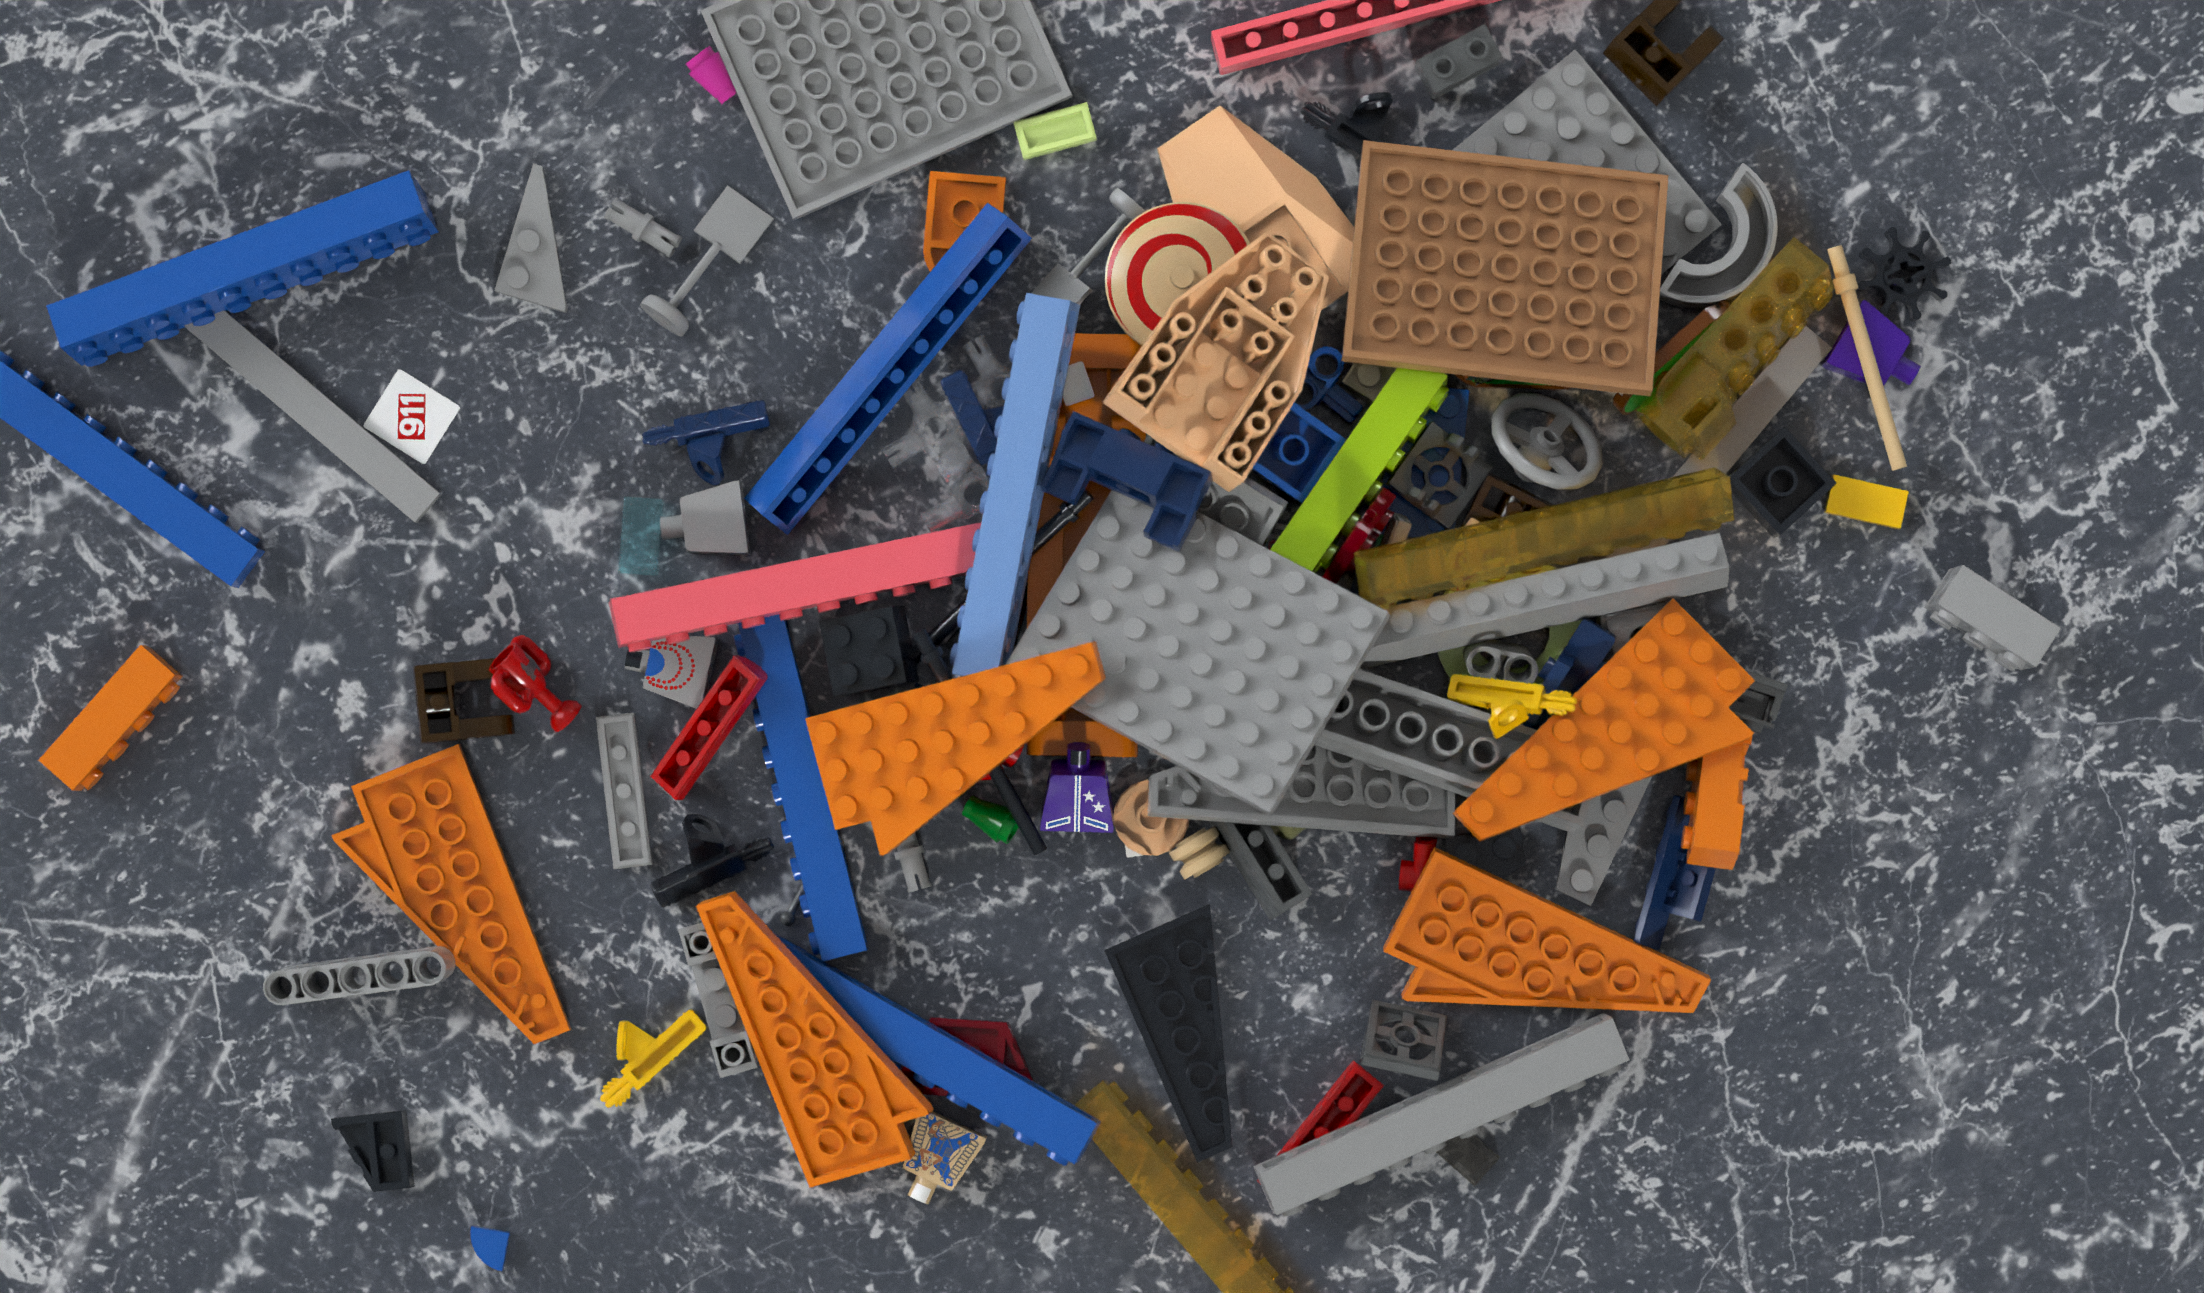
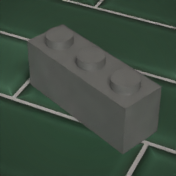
[1210,821,1313,921]

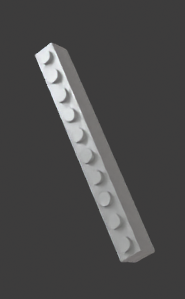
[1359,533,1730,669]
[1253,1013,1630,1216]

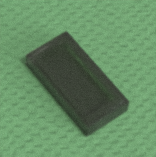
[1436,1135,1500,1186]

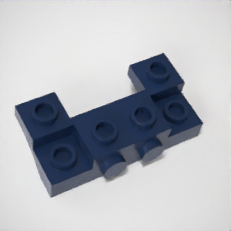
[1040,411,1213,552]

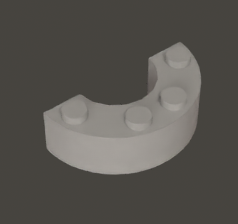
[1659,163,1778,308]

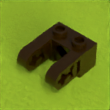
[1603,0,1725,107]
[1449,472,1557,557]
[413,658,516,744]

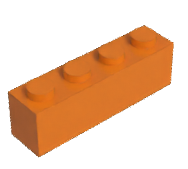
[38,645,183,791]

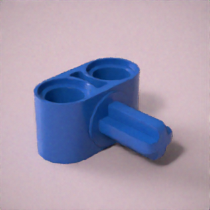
[1294,346,1363,423]

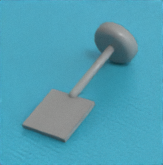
[640,185,774,337]
[1024,187,1145,305]

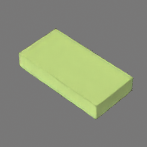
[1014,102,1097,160]

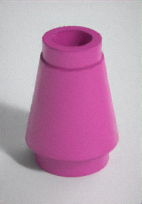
[686,46,737,104]

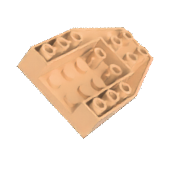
[1157,106,1354,311]
[1103,231,1329,492]

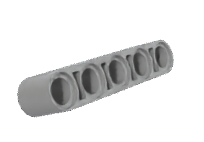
[263,946,456,1005]

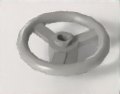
[1492,393,1603,490]

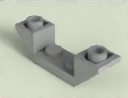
[678,922,758,1078]

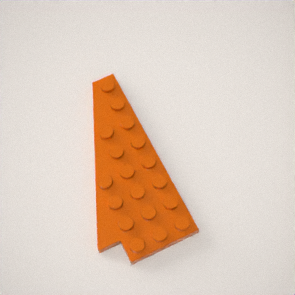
[1452,598,1755,841]
[331,744,572,1044]
[1383,847,1711,1013]
[696,891,933,1188]

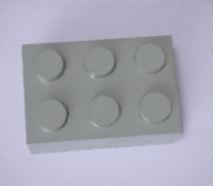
[1924,565,2061,672]

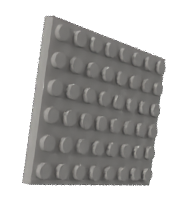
[700,0,1072,220]
[1005,490,1390,816]

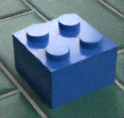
[1251,403,1346,503]

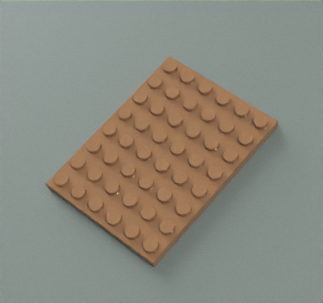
[1342,140,1669,396]

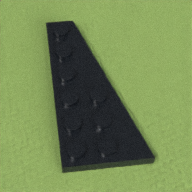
[1104,904,1233,1162]

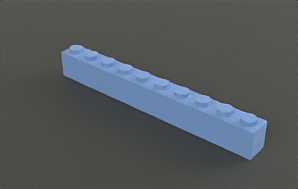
[950,293,1080,676]

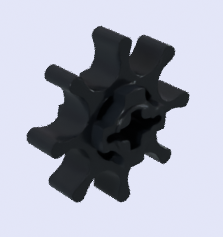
[1856,227,1951,322]

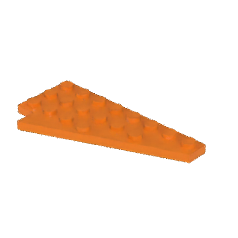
[805,641,1106,856]

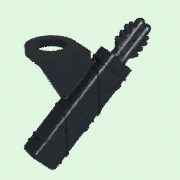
[1300,92,1393,160]
[650,814,774,908]

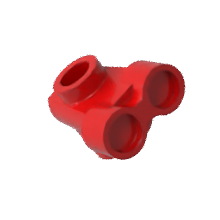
[1399,836,1437,891]

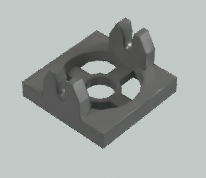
[1386,422,1493,530]
[1359,999,1447,1081]

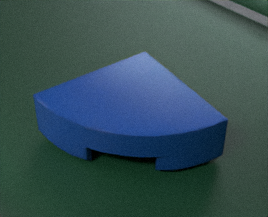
[470,1225,511,1271]

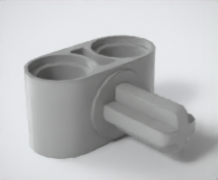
[1463,639,1538,714]

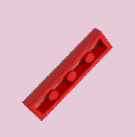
[650,655,768,800]
[1257,1060,1384,1183]

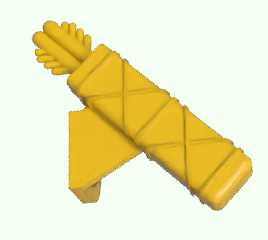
[1447,674,1577,740]
[600,1009,707,1108]

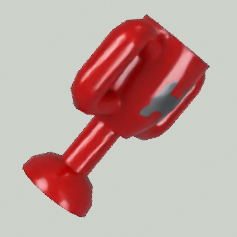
[489,635,582,732]

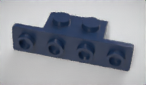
[1521,618,1616,730]
[1634,795,1716,950]

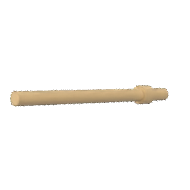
[1827,245,1907,471]

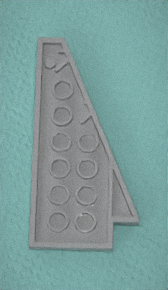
[1147,686,1455,839]

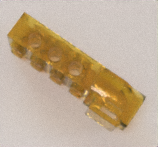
[1635,237,1834,460]

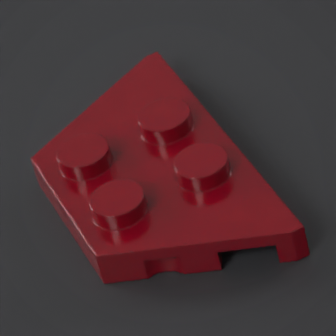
[1322,487,1396,584]
[902,1017,1034,1096]

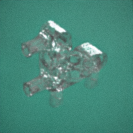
[881,335,1011,532]

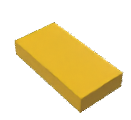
[1824,475,1909,529]

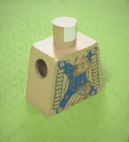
[903,1111,987,1204]

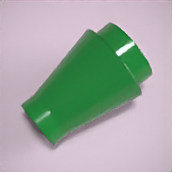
[962,795,1019,844]

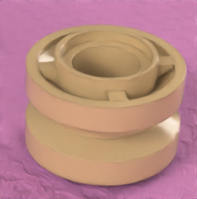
[1169,826,1230,880]

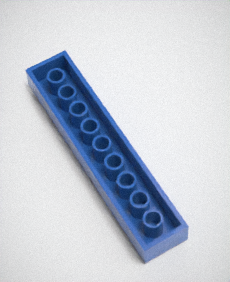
[46,170,439,367]

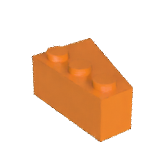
[1681,736,1752,870]

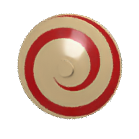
[1105,202,1250,346]

